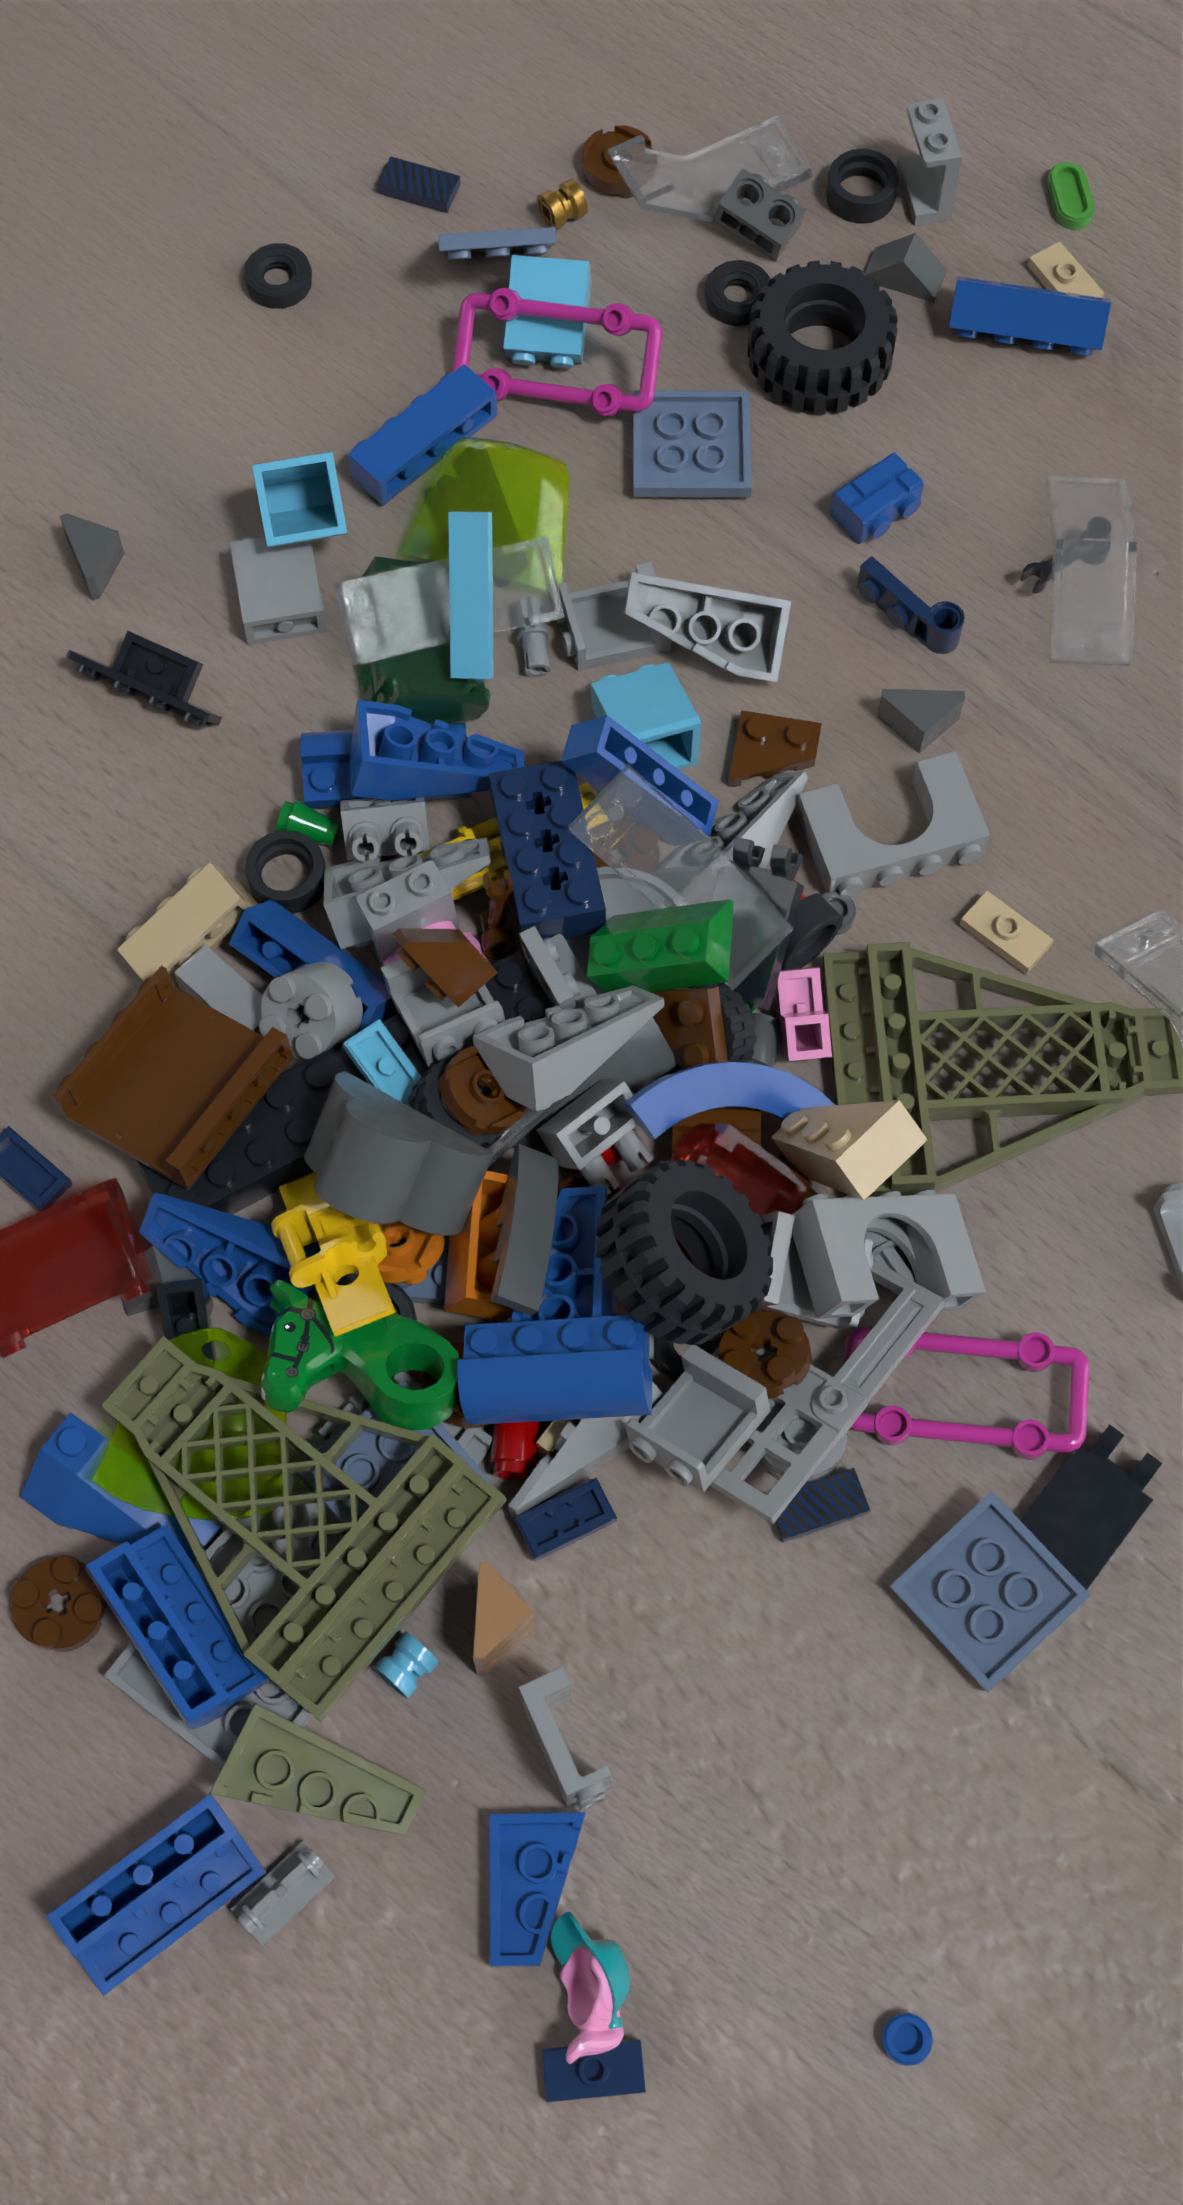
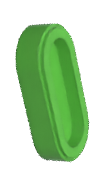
[1047,162,1095,230]

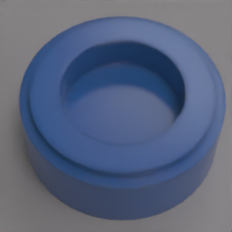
[881,2013,933,2066]

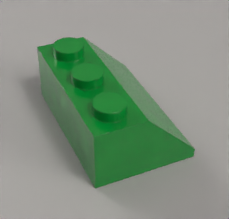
[587,899,734,993]

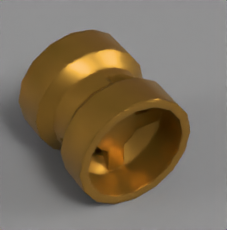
[537,179,588,230]

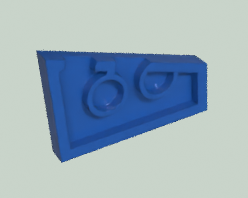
[489,1812,586,1968]

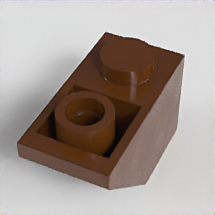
[392,928,498,1008]

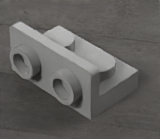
[519,926,597,1010]

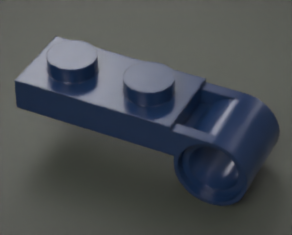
[857,556,965,654]

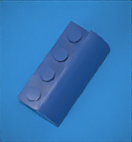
[300,722,471,808]
[457,1315,652,1425]
[86,1524,268,1729]
[46,1794,266,1996]

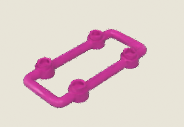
[453,288,662,416]
[843,1327,1090,1460]

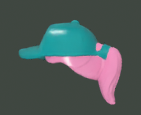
[551,1912,630,2064]

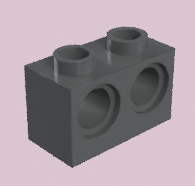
[713,168,806,262]

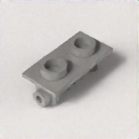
[231,1840,336,1946]

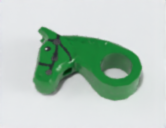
[261,1280,459,1431]

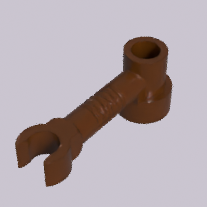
[480,869,517,960]

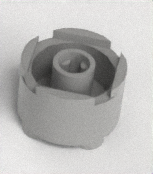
[259,962,363,1059]

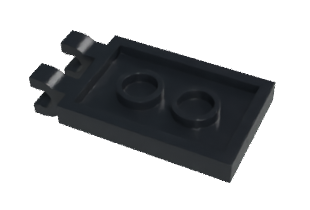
[688,837,804,1011]
[1020,1424,1163,1591]

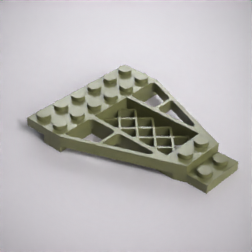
[822,942,1183,1197]
[101,1336,507,1722]

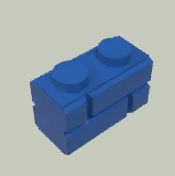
[830,453,924,544]

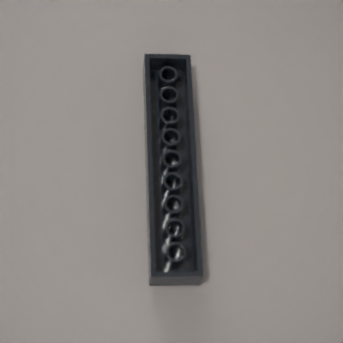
[135,952,553,1215]

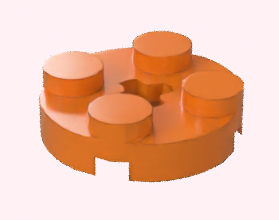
[375,1221,445,1285]

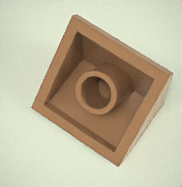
[473,1562,536,1675]

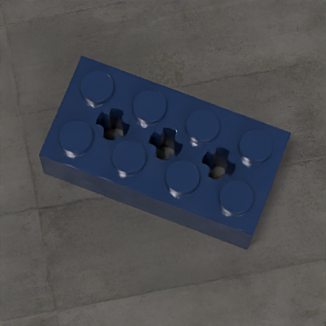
[489,760,606,945]

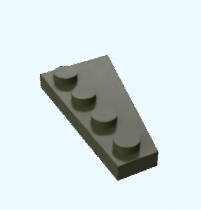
[209,1704,426,1836]

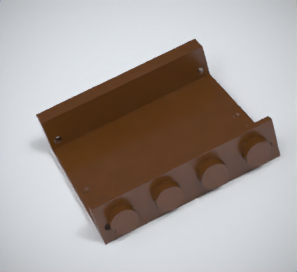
[53,965,294,1190]

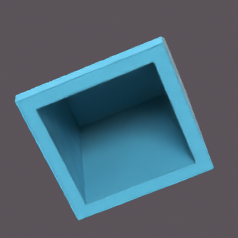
[504,255,592,369]
[252,452,347,548]
[591,662,701,770]

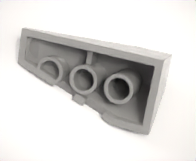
[624,572,791,683]
[653,771,808,904]
[324,838,491,949]
[473,985,664,1112]
[508,1382,664,1519]

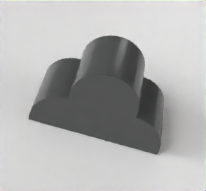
[304,1071,494,1235]

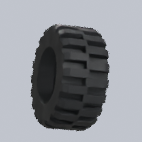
[747,260,898,415]
[595,1159,773,1345]

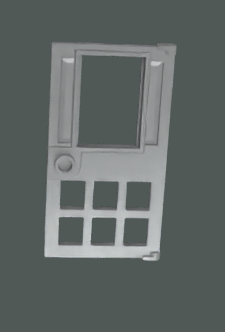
[710,1260,945,1524]

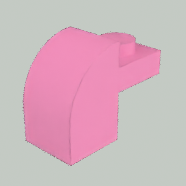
[776,966,832,1061]

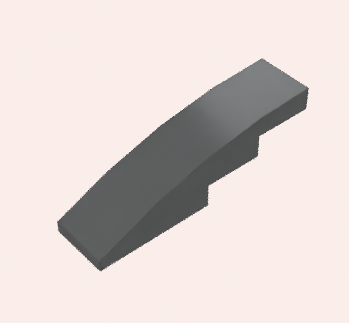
[490,1144,558,1316]

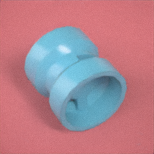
[373,1631,439,1699]

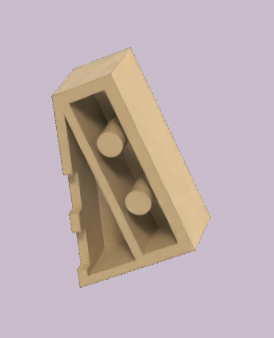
[117,862,259,987]
[771,1100,928,1200]

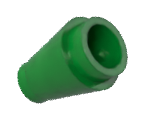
[275,800,340,847]

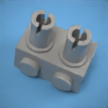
[340,797,430,861]
[536,1078,653,1195]

